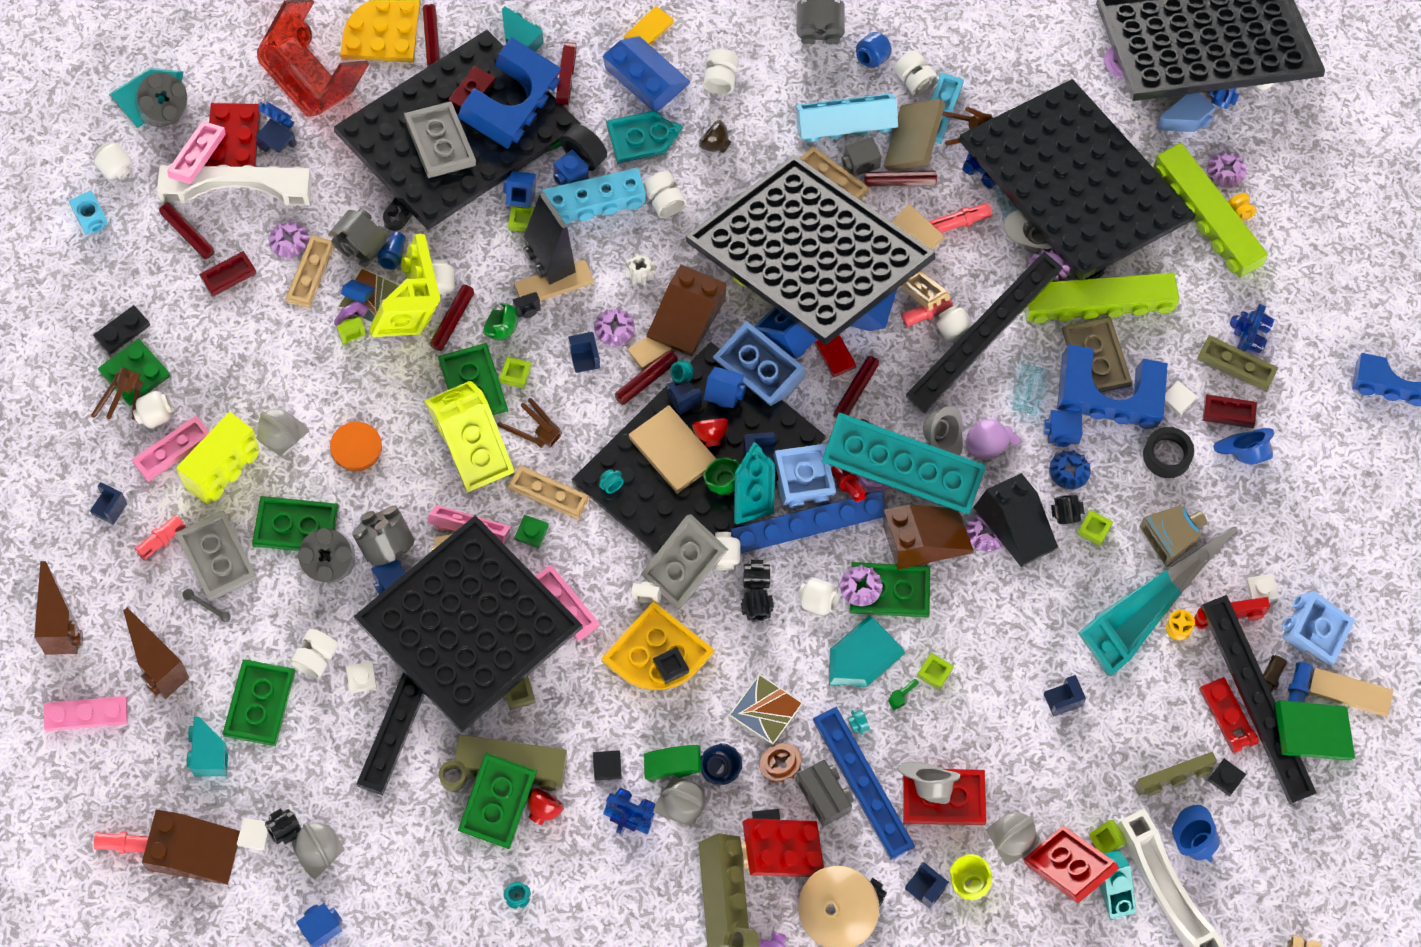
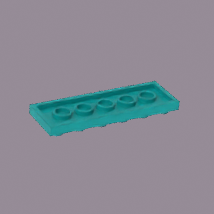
[821,412,987,515]

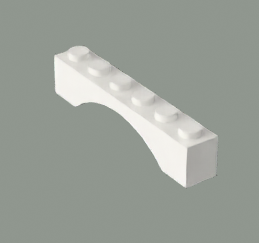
[157,164,312,206]
[1118,808,1225,947]

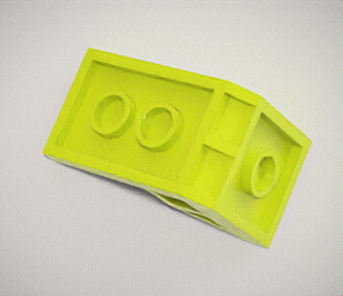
[369,234,441,337]
[424,381,515,493]

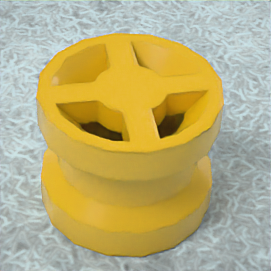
[1227,193,1257,221]
[1165,610,1195,640]

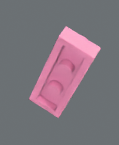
[167,121,226,184]
[132,416,209,482]
[427,505,511,543]
[535,565,599,642]
[44,696,128,731]

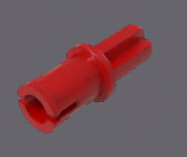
[831,466,866,502]

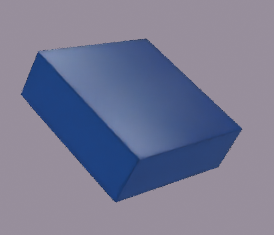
[341,279,375,303]

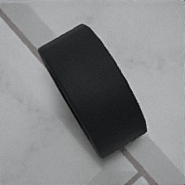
[560,124,607,171]
[1143,427,1195,478]

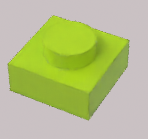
[508,206,534,232]
[336,317,366,345]
[499,357,532,389]
[1077,510,1113,546]
[917,652,954,691]
[1089,819,1127,854]

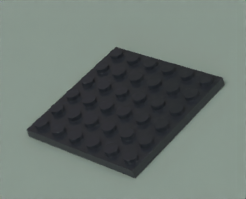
[354,515,583,733]

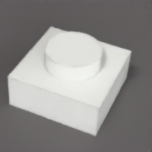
[1246,574,1279,602]
[631,582,662,606]
[346,661,377,694]

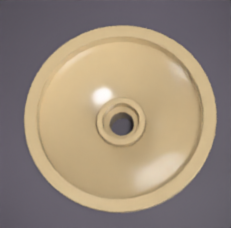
[798,865,879,947]

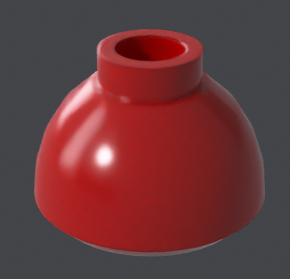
[692,418,728,447]
[528,789,564,825]

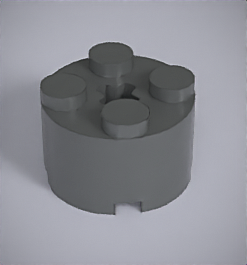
[796,0,845,44]
[135,73,187,127]
[328,208,390,266]
[352,505,415,566]
[298,528,355,583]

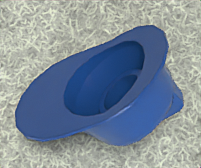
[1213,428,1275,465]
[1172,805,1220,862]

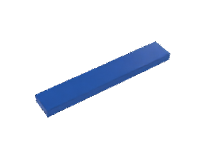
[813,706,915,860]

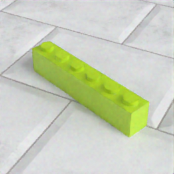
[1153,142,1268,278]
[1025,273,1179,324]

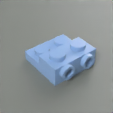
[773,444,836,510]
[1282,591,1355,665]

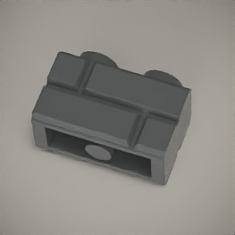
[796,760,854,827]

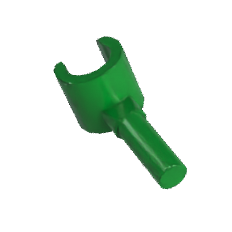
[888,679,919,710]

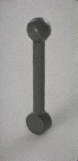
[182,589,231,622]

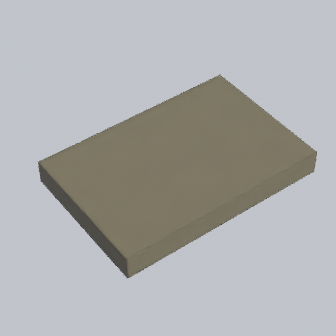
[883,99,946,171]
[1062,317,1133,392]

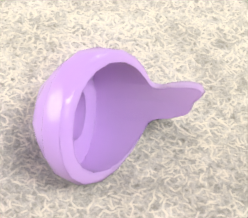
[965,419,1022,459]

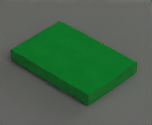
[438,343,508,416]
[252,496,339,554]
[850,562,930,618]
[222,659,296,746]
[1275,700,1355,761]
[458,752,538,849]

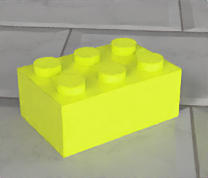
[176,411,260,505]

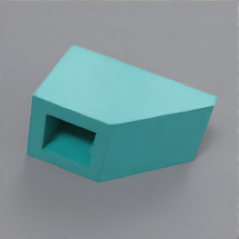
[502,6,543,52]
[186,717,229,777]
[1099,850,1137,920]

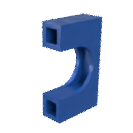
[458,37,561,149]
[1057,344,1168,429]

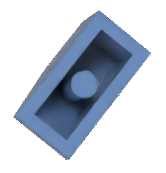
[1157,93,1215,132]

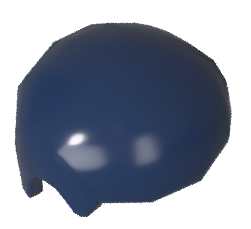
[700,743,742,786]

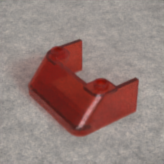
[257,0,370,117]

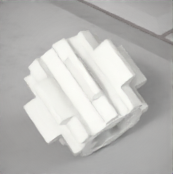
[625,254,655,286]

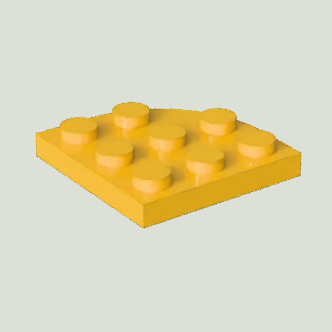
[340,0,421,63]
[601,601,714,690]

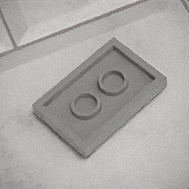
[404,101,476,178]
[175,510,258,602]
[641,514,729,609]

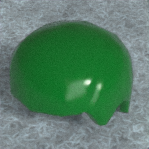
[483,302,518,341]
[703,458,740,495]

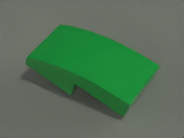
[644,745,702,782]

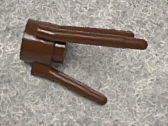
[942,107,993,145]
[91,367,144,420]
[497,398,562,448]

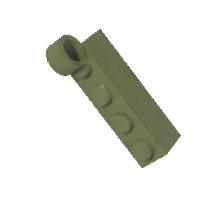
[439,734,568,792]
[698,833,760,947]

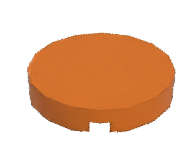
[330,421,382,472]

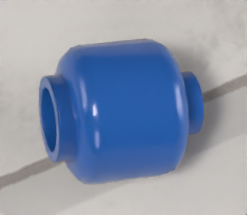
[856,32,892,68]

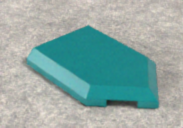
[109,68,184,128]
[606,111,683,164]
[734,443,775,524]
[829,616,905,687]

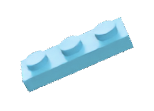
[931,72,964,144]

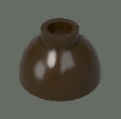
[699,120,732,153]

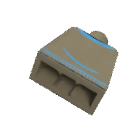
[1139,505,1207,567]

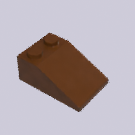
[647,264,726,356]
[883,504,974,570]
[34,561,83,655]
[123,607,190,700]
[142,809,240,885]

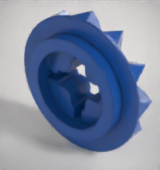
[258,102,295,128]
[1049,450,1091,489]

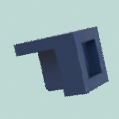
[255,119,297,153]
[568,332,600,373]
[667,381,702,415]
[743,432,776,466]
[90,482,127,525]
[1044,675,1086,717]
[905,862,949,909]

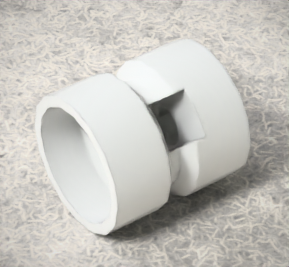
[703,49,739,95]
[894,50,939,97]
[643,171,687,219]
[290,629,339,679]

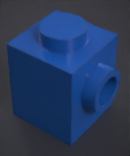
[553,149,589,186]
[503,171,536,208]
[704,367,746,408]
[1043,410,1083,447]
[371,559,406,595]
[296,903,343,947]

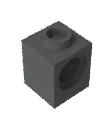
[841,137,882,177]

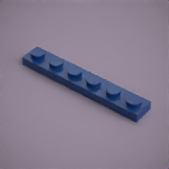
[730,491,886,553]

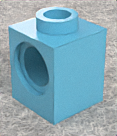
[69,190,108,235]

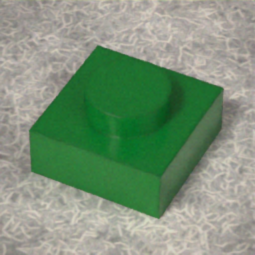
[515,515,549,549]

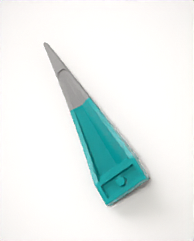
[1078,527,1237,676]

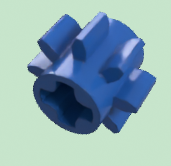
[1208,88,1240,109]

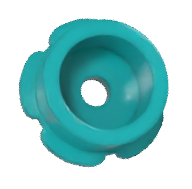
[670,359,694,384]
[599,470,624,494]
[848,709,870,735]
[503,882,531,909]

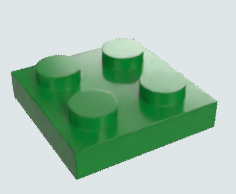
[97,338,171,407]

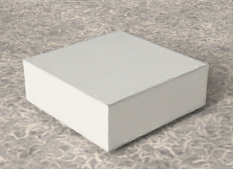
[1165,381,1197,416]
[237,818,269,851]

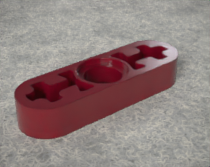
[556,41,577,106]

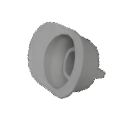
[1004,210,1051,252]
[923,406,963,456]
[256,409,310,456]
[898,762,960,804]
[652,776,705,825]
[986,811,1040,866]
[292,823,345,879]

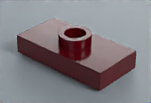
[448,66,495,111]
[199,251,257,297]
[1202,394,1257,428]

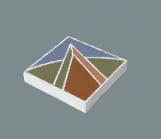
[337,267,400,326]
[728,674,803,746]

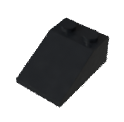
[523,193,576,285]
[973,473,1058,567]

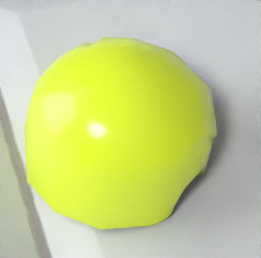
[950,854,993,900]

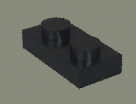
[93,305,150,355]

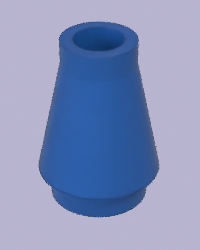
[377,232,406,270]

